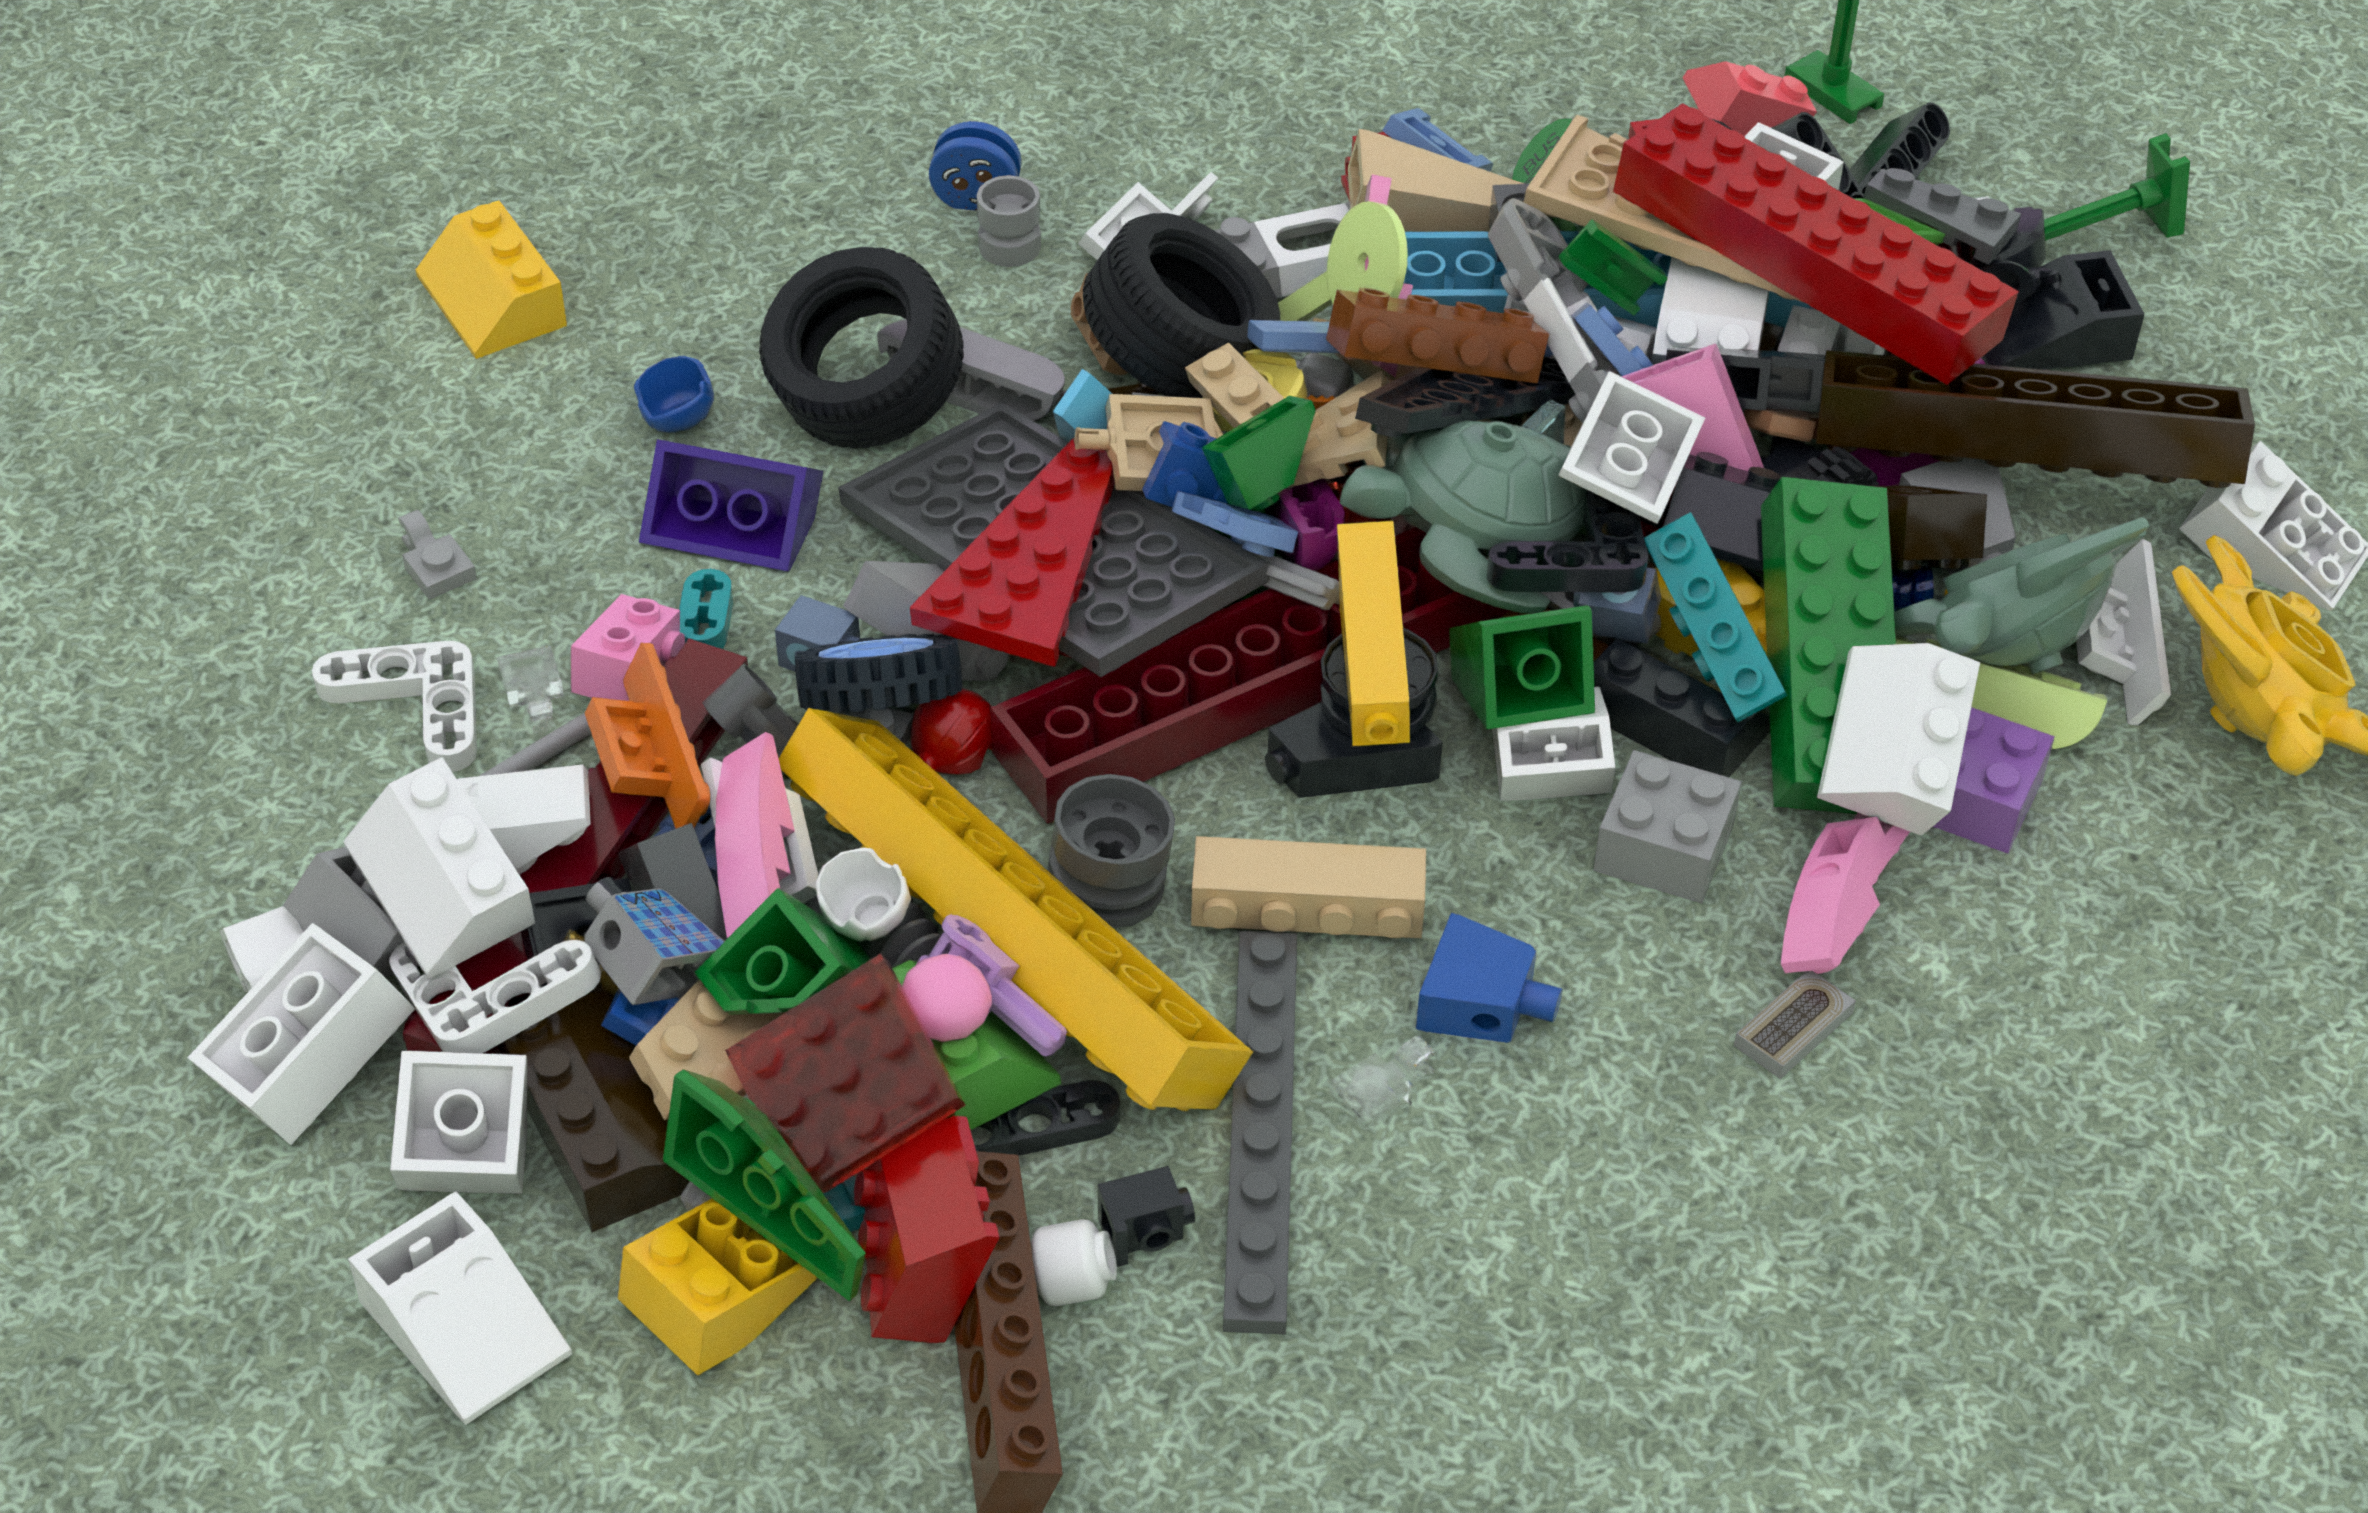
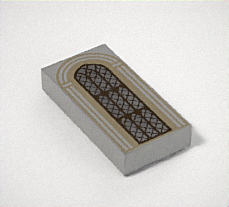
[1734,971,1856,1079]

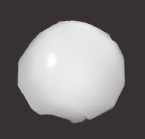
[814,848,911,941]

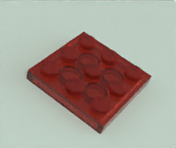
[725,954,966,1194]

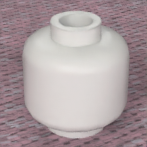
[1031,1219,1117,1306]

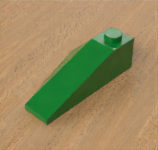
[663,1069,866,1301]

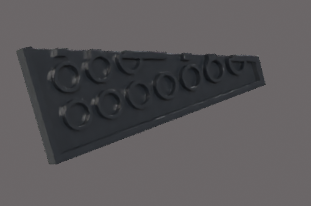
[1355,357,1575,437]

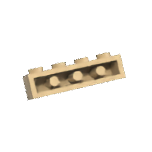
[1191,836,1426,939]

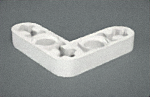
[312,641,477,772]
[389,940,601,1054]

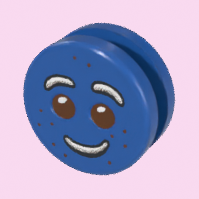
[929,121,1022,211]

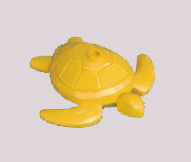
[2172,535,2368,776]

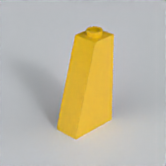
[1337,521,1410,746]

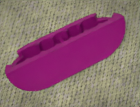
[1265,479,1345,572]

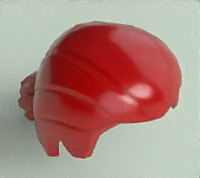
[911,688,992,775]

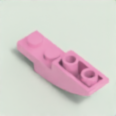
[1781,813,1910,974]

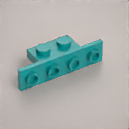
[1644,512,1788,722]

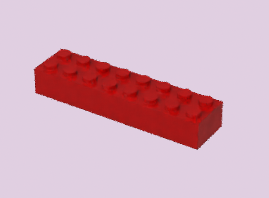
[1613,103,2019,385]

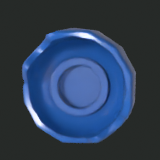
[634,356,714,433]

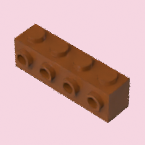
[1326,288,1550,383]

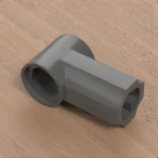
[702,664,799,776]

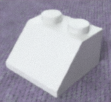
[390,1051,527,1194]

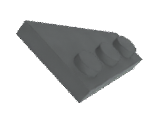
[1863,168,2022,265]

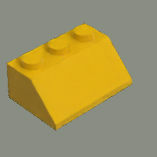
[415,200,567,359]

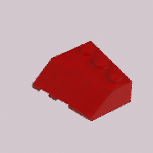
[854,1116,1000,1343]

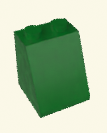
[1449,605,1595,729]

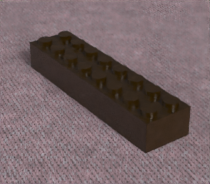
[1816,350,2255,488]

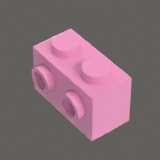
[571,594,685,701]

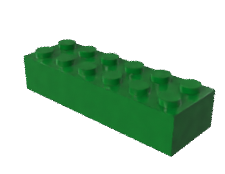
[1761,477,1896,814]

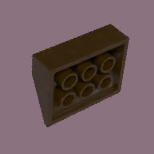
[497,991,690,1232]

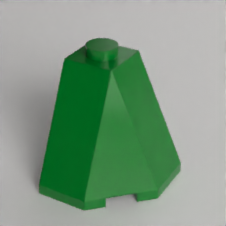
[694,888,880,1015]

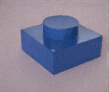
[601,988,680,1045]

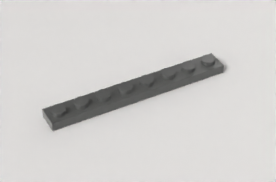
[1223,931,1297,1334]

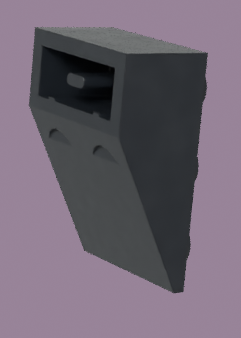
[1981,250,2145,370]

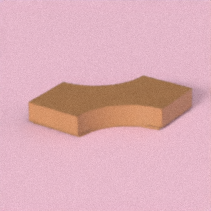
[1744,408,1818,442]

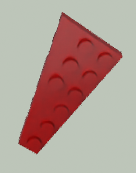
[910,438,1115,667]

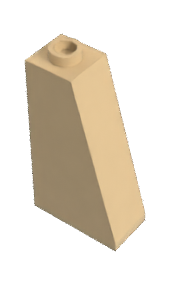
[1348,129,1524,232]

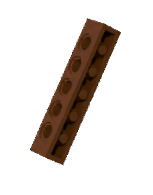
[954,1151,1063,1513]

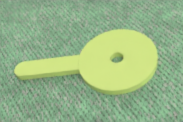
[1278,201,1408,321]

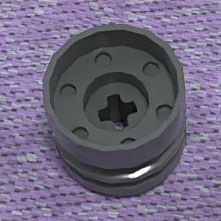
[1048,774,1175,929]

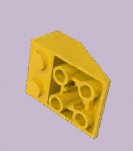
[618,1198,817,1376]

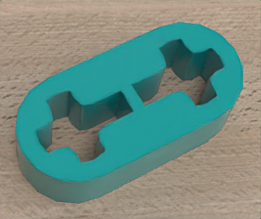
[679,568,733,649]

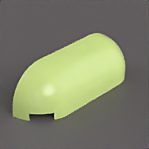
[1895,636,2107,749]

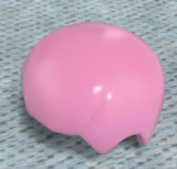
[899,954,992,1042]

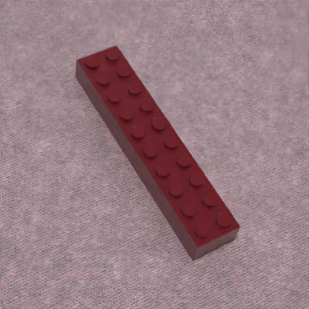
[990,527,1509,824]

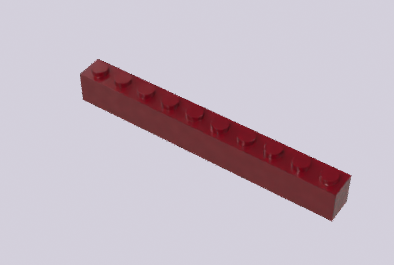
[403,638,748,1054]

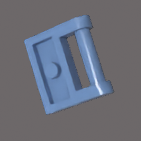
[1382,108,1493,172]

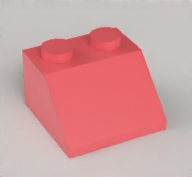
[1682,61,1817,136]

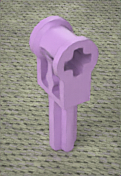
[916,914,1067,1057]

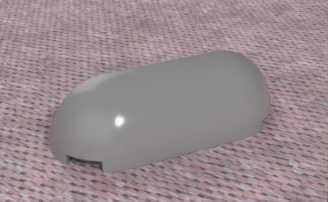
[877,320,1065,421]

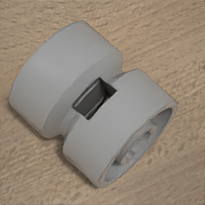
[977,175,1041,267]

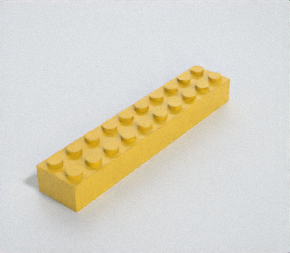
[778,708,1253,1111]

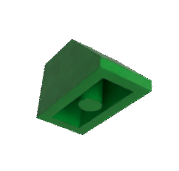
[1202,396,1316,511]

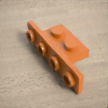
[584,642,710,829]

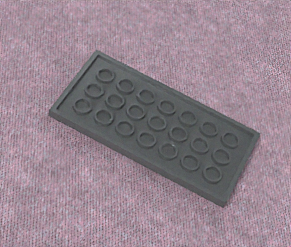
[838,402,1269,677]

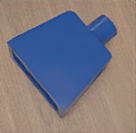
[1416,913,1563,1043]

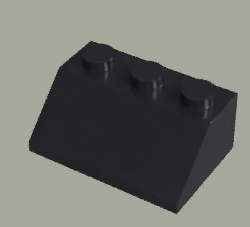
[1663,452,1780,572]
[1593,638,1770,778]

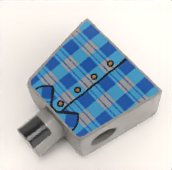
[585,877,725,1005]

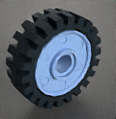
[794,634,962,712]

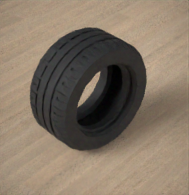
[1083,213,1280,398]
[759,247,964,449]

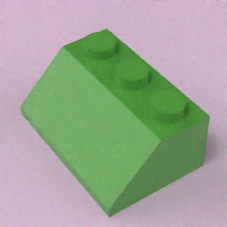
[859,960,1061,1130]

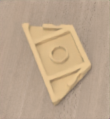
[1289,370,1389,487]
[629,979,815,1120]

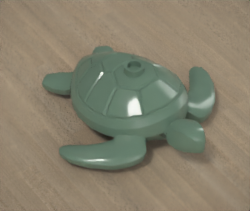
[1340,420,1617,613]
[1894,517,2150,675]

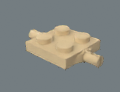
[1074,394,1224,491]

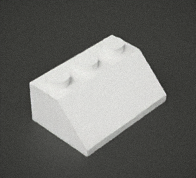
[1817,643,1980,836]
[343,757,535,980]
[187,923,416,1145]

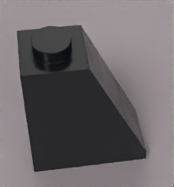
[1265,702,1443,798]

